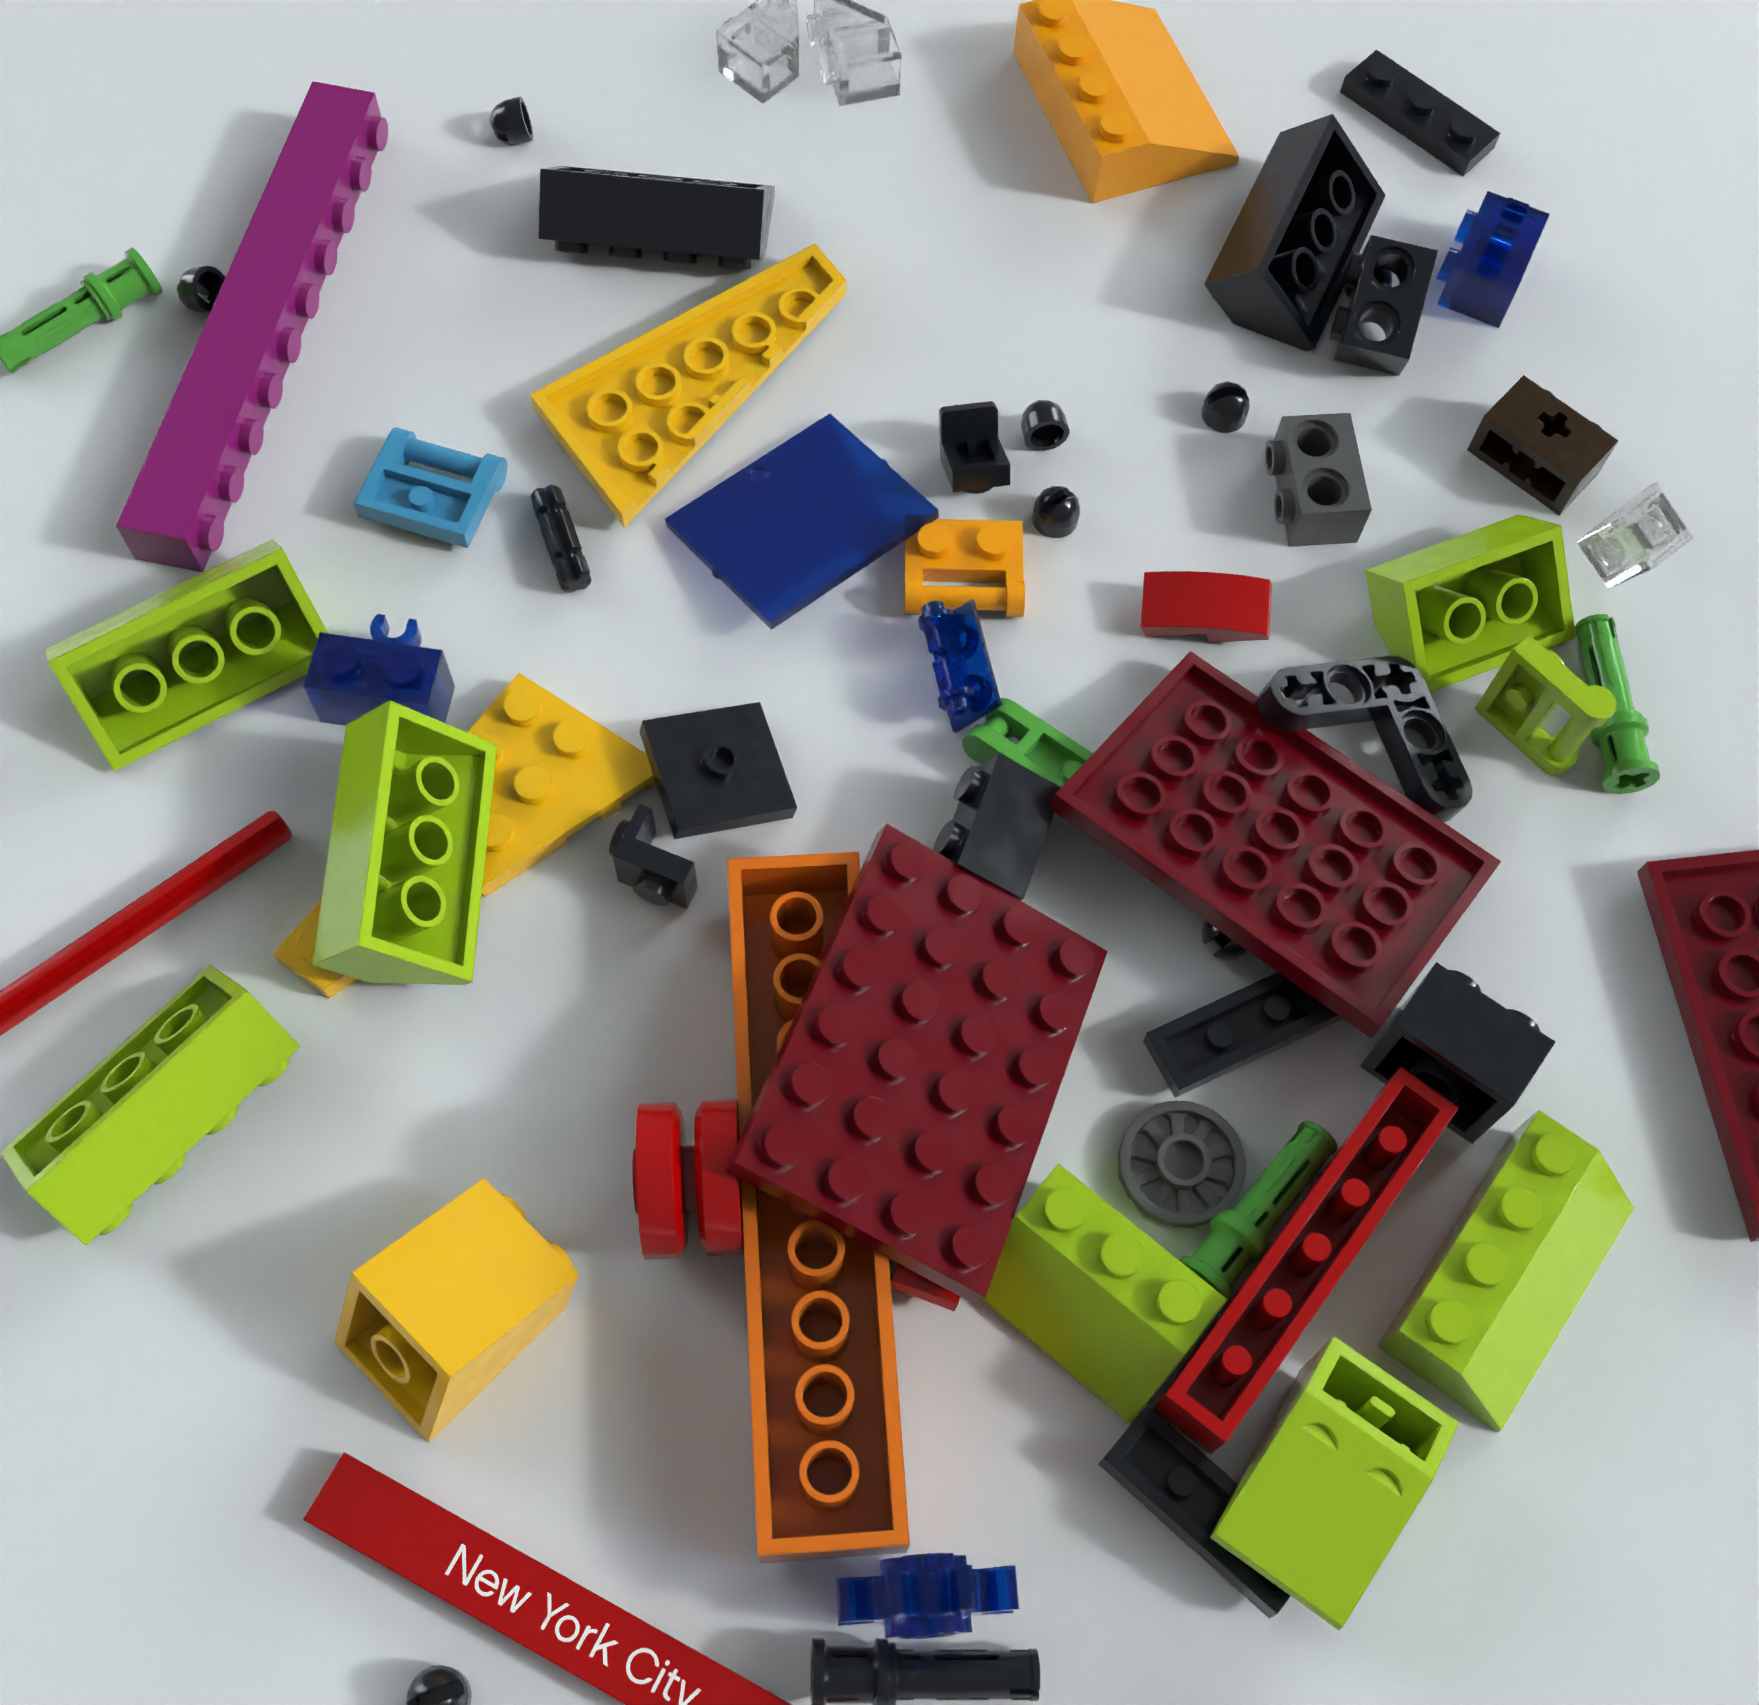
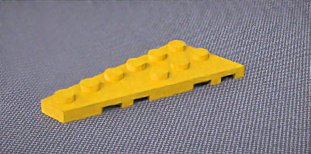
[530,244,846,528]
[273,673,657,998]

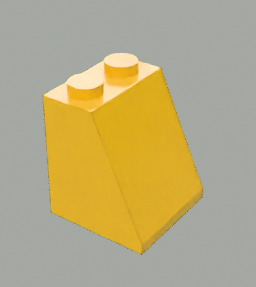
[334,1178,580,1443]

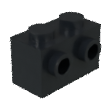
[933,753,1061,900]

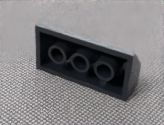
[1204,114,1386,351]
[539,166,775,269]

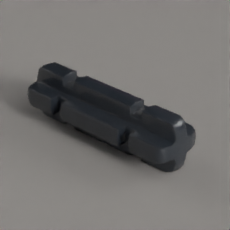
[531,484,592,593]

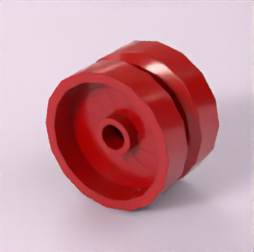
[632,1099,744,1260]

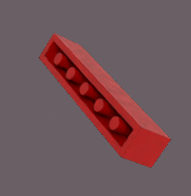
[1152,1067,1459,1454]

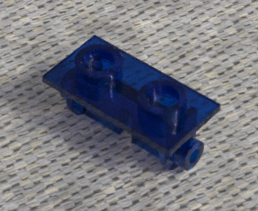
[918,599,1002,733]

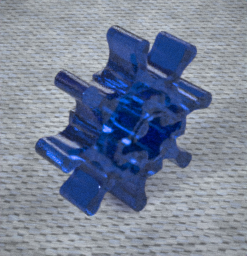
[835,1553,1019,1639]

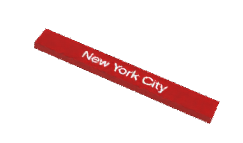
[303,1452,792,1705]

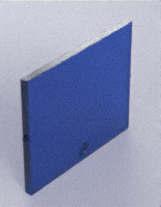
[665,413,939,630]

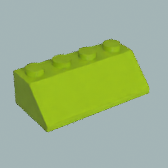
[45,539,341,771]
[312,700,497,985]
[0,964,301,1246]
[1377,1110,1634,1432]

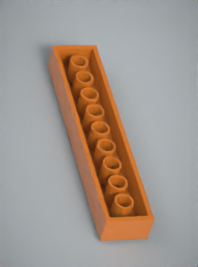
[727,852,910,1564]

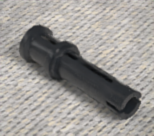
[810,1638,1040,1705]

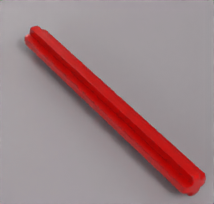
[0,811,292,1036]

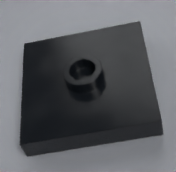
[639,702,797,839]

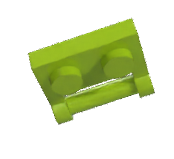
[1475,634,1617,776]

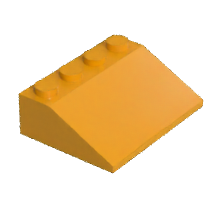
[1013,0,1239,203]

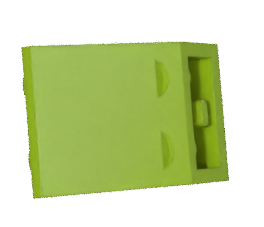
[1210,1336,1459,1630]

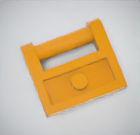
[904,518,1025,617]

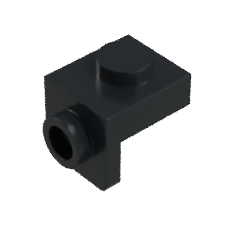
[939,401,1010,494]
[609,804,698,909]

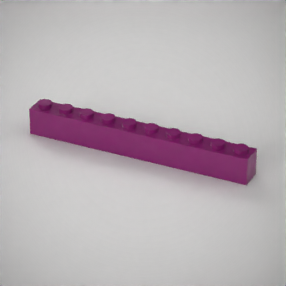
[116,81,388,573]

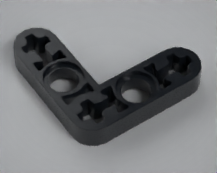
[1258,656,1473,823]

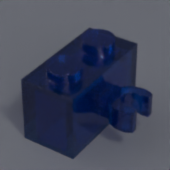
[1436,191,1550,328]
[303,614,455,726]

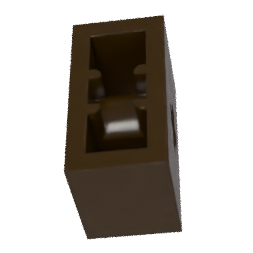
[1467,375,1619,516]

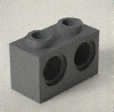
[1265,413,1372,547]

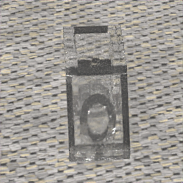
[716,0,799,104]
[806,0,902,106]
[1576,482,1693,589]

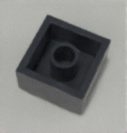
[1359,962,1556,1144]

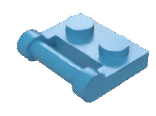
[354,427,508,548]

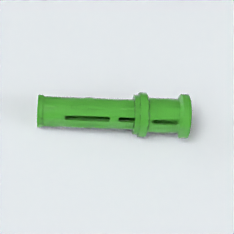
[0,247,163,374]
[1575,614,1660,794]
[1179,1121,1338,1306]

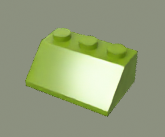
[1365,514,1576,693]
[981,1163,1228,1424]

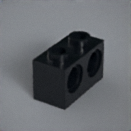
[1329,235,1438,376]

